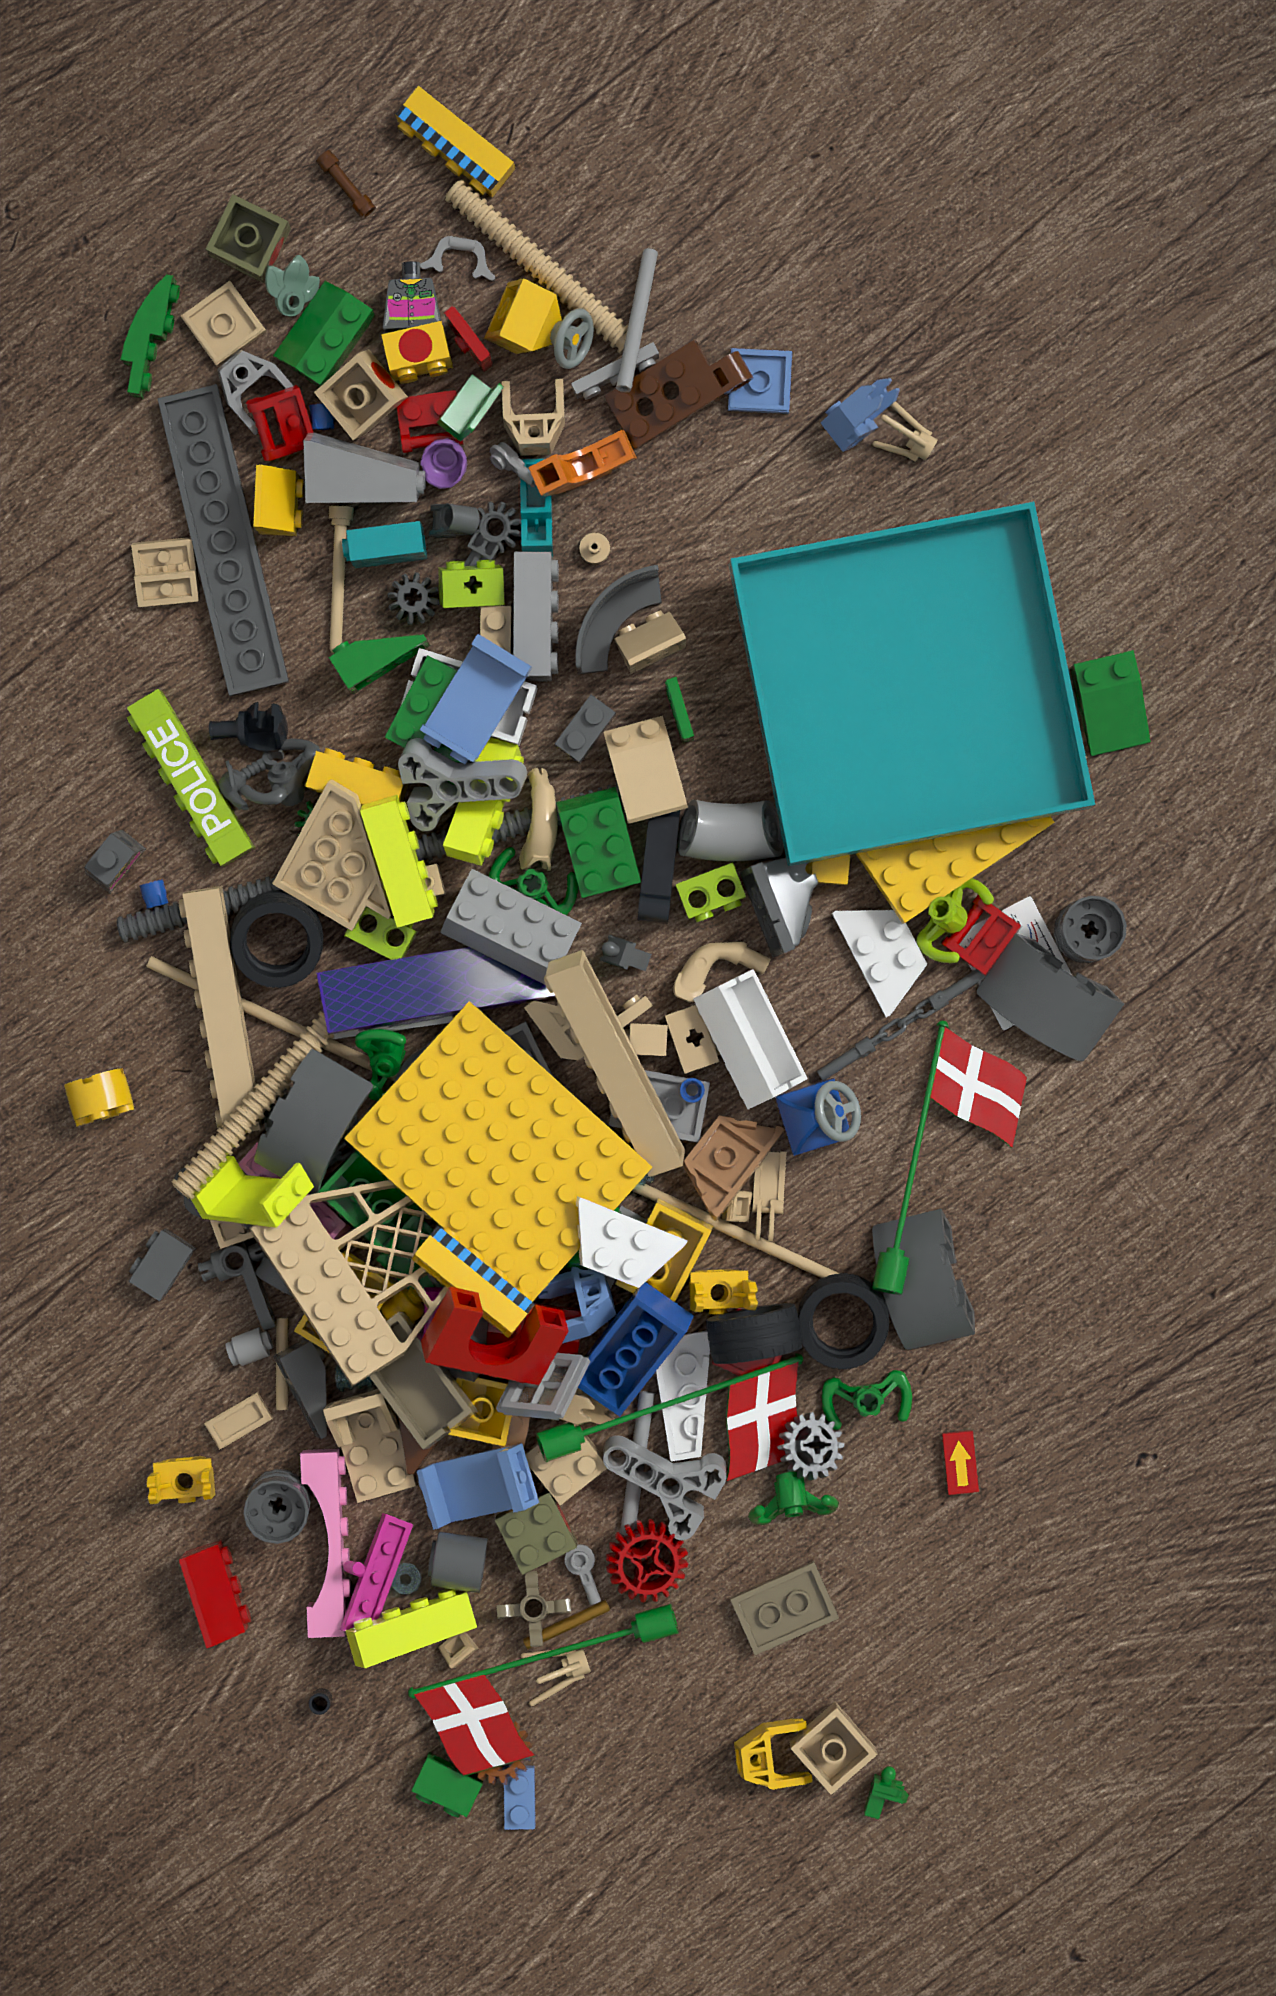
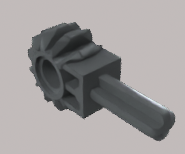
[464,501,521,589]

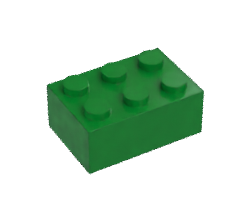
[556,787,641,898]

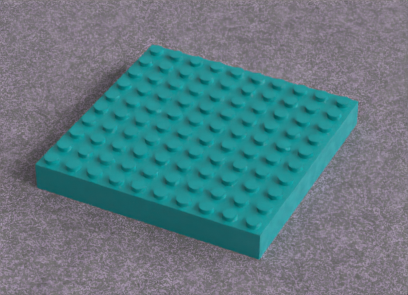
[729,502,1096,866]

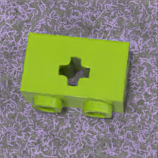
[438,560,504,608]

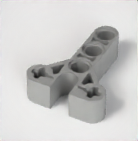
[398,738,527,831]
[603,1435,726,1540]

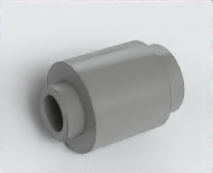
[225,1327,273,1366]

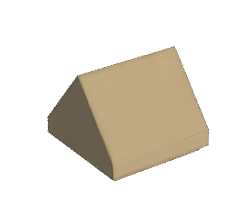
[721,1190,752,1222]
[438,1632,479,1669]

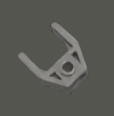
[217,349,293,435]

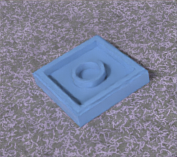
[728,348,792,414]

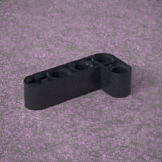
[637,810,680,924]

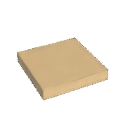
[181,281,267,367]

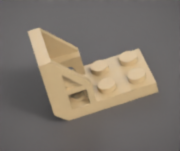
[524,995,653,1060]
[323,1389,417,1503]

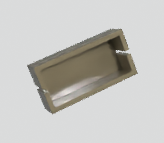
[369,1312,478,1450]

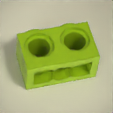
[675,863,746,923]
[344,907,418,960]

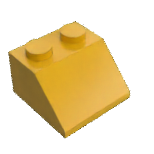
[253,465,304,536]
[448,1374,512,1446]

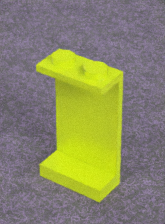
[191,1156,314,1228]

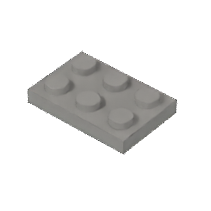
[609,1070,710,1142]

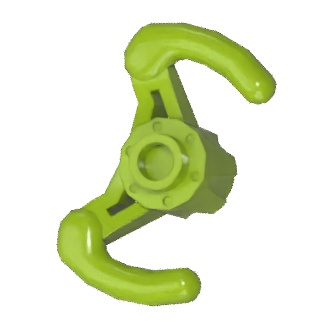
[916,878,994,963]

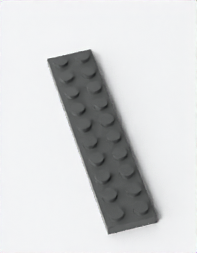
[157,384,289,697]

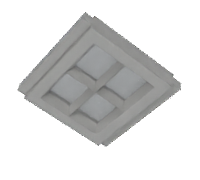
[496,1353,590,1420]

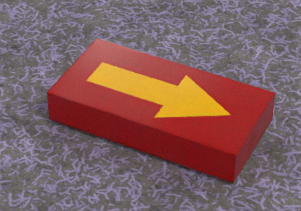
[942,1430,979,1495]

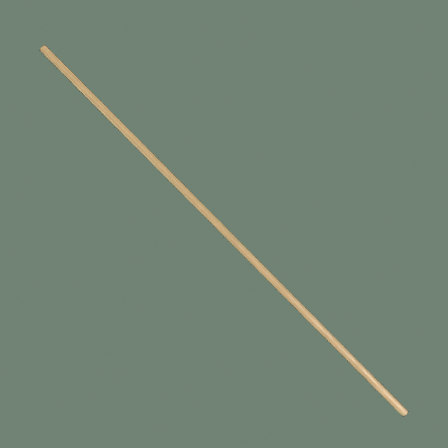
[147,956,839,1278]

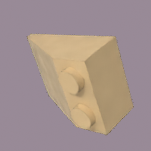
[614,610,686,674]
[604,716,688,824]

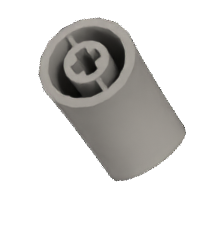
[677,799,784,861]

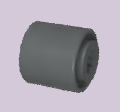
[428,1532,488,1593]

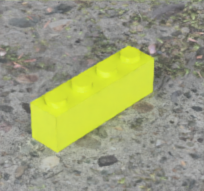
[443,737,524,866]
[360,795,438,928]
[345,1589,477,1668]

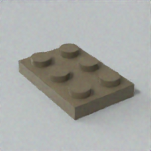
[730,1561,839,1655]

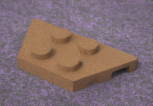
[683,1115,785,1221]

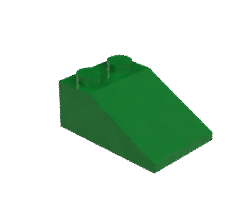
[329,634,431,694]
[1070,650,1151,756]

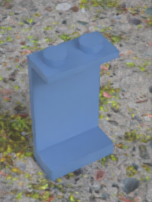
[420,634,532,765]
[417,1443,539,1530]

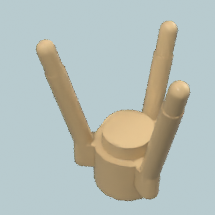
[872,402,937,462]
[521,1649,591,1706]

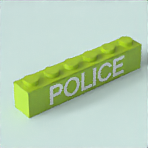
[127,689,255,867]

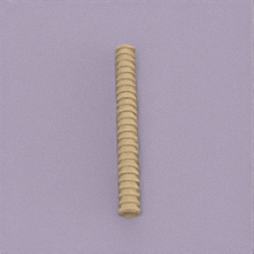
[445,180,628,354]
[171,1011,335,1200]

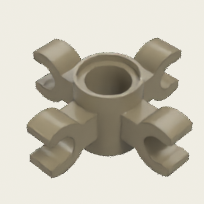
[496,1571,571,1647]

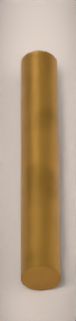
[523,1599,611,1650]

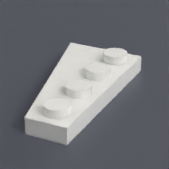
[656,1331,710,1461]

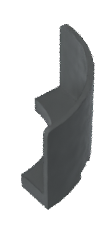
[576,565,662,675]
[977,933,1124,1061]
[254,1049,373,1195]
[872,1209,975,1350]

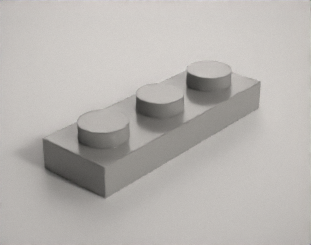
[571,342,659,400]

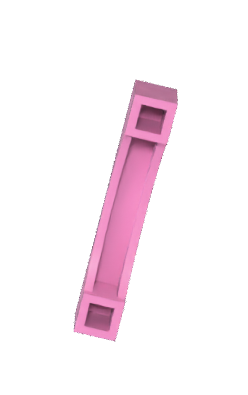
[300,1449,351,1638]

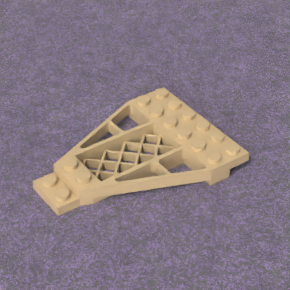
[251,1180,448,1387]

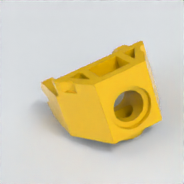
[689,1269,758,1314]
[147,1456,215,1504]
[734,1718,813,1790]

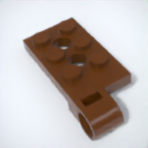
[604,340,754,449]

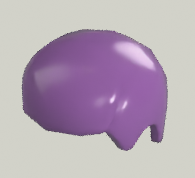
[420,438,467,489]

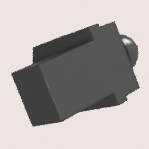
[600,935,652,971]

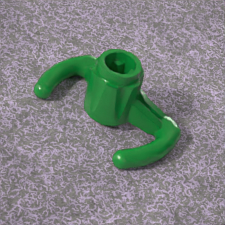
[488,847,579,915]
[355,1029,406,1101]
[821,1370,913,1430]
[748,1472,839,1525]

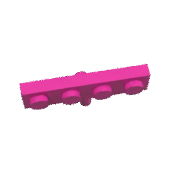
[340,1514,413,1632]

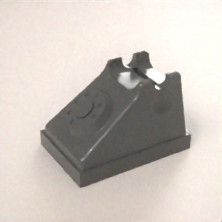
[740,857,818,958]

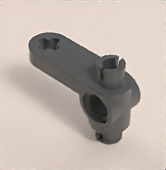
[198,1241,277,1331]

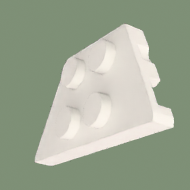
[831,910,927,1017]
[576,1196,687,1288]

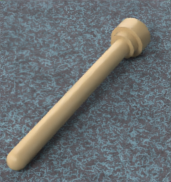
[329,506,354,653]

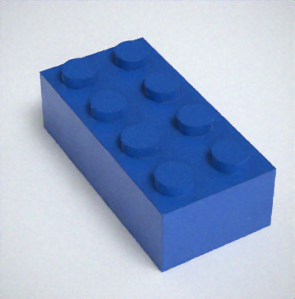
[578,1282,694,1417]

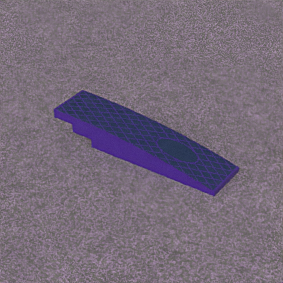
[317,947,556,1035]

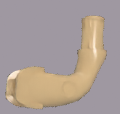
[519,768,558,871]
[673,942,771,1003]

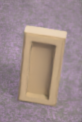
[204,1392,273,1450]

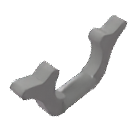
[420,236,496,282]

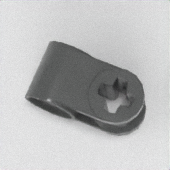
[429,503,480,538]

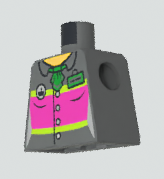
[383,261,442,333]
[84,830,146,894]

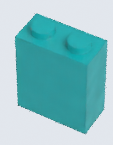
[342,521,428,568]

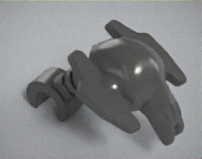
[219,749,284,810]

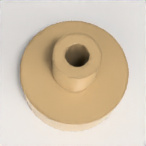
[579,533,610,565]

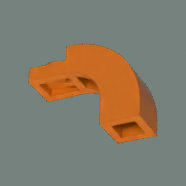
[528,430,637,496]

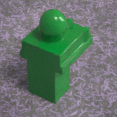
[864,1766,909,1819]

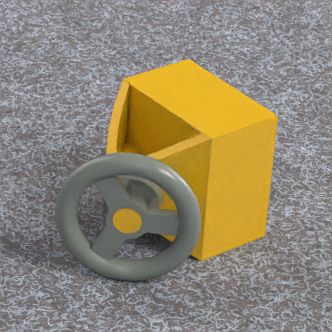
[484,278,594,369]

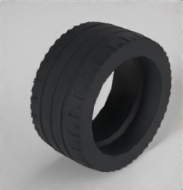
[230,891,323,988]
[798,1273,889,1370]
[706,1303,802,1364]

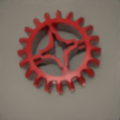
[605,1519,688,1603]

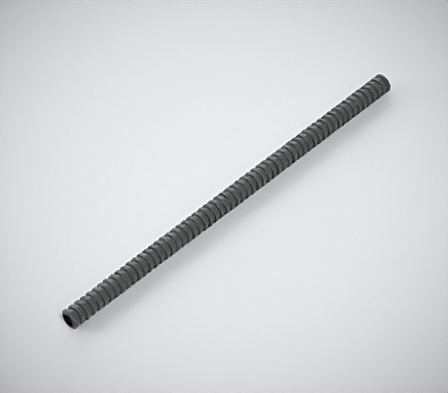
[116,783,624,943]

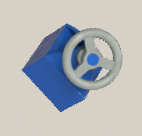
[775,1078,861,1156]

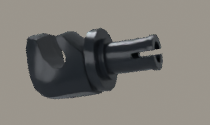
[209,702,288,752]

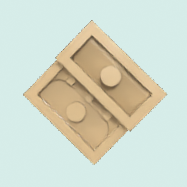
[131,537,199,607]

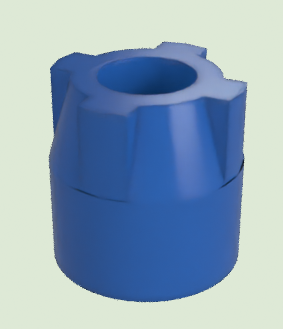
[309,403,335,431]
[139,879,168,909]
[680,1078,705,1103]

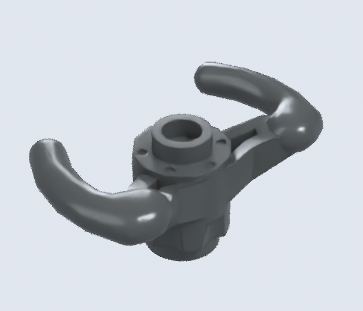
[240,738,321,806]

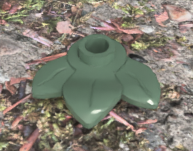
[265,255,320,317]

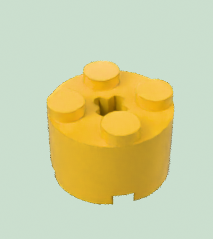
[64,1068,135,1127]

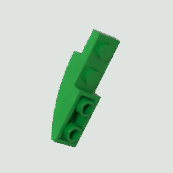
[120,274,180,399]

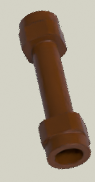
[316,150,376,219]

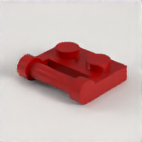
[246,385,314,461]
[397,390,464,453]
[941,895,1022,976]

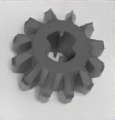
[388,572,440,625]

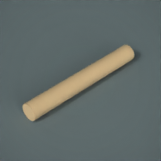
[276,1317,288,1410]

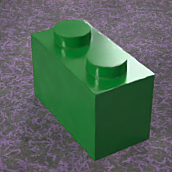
[412,1752,484,1818]

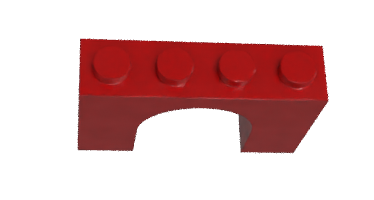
[421,1287,569,1386]

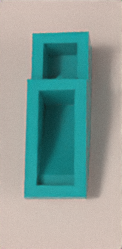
[520,459,553,557]

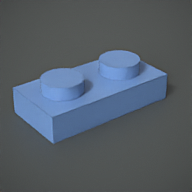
[504,1766,535,1830]

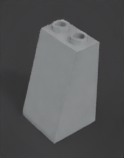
[303,433,426,503]

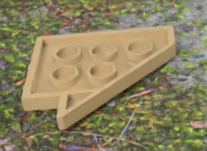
[272,779,393,931]

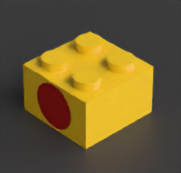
[381,321,453,384]

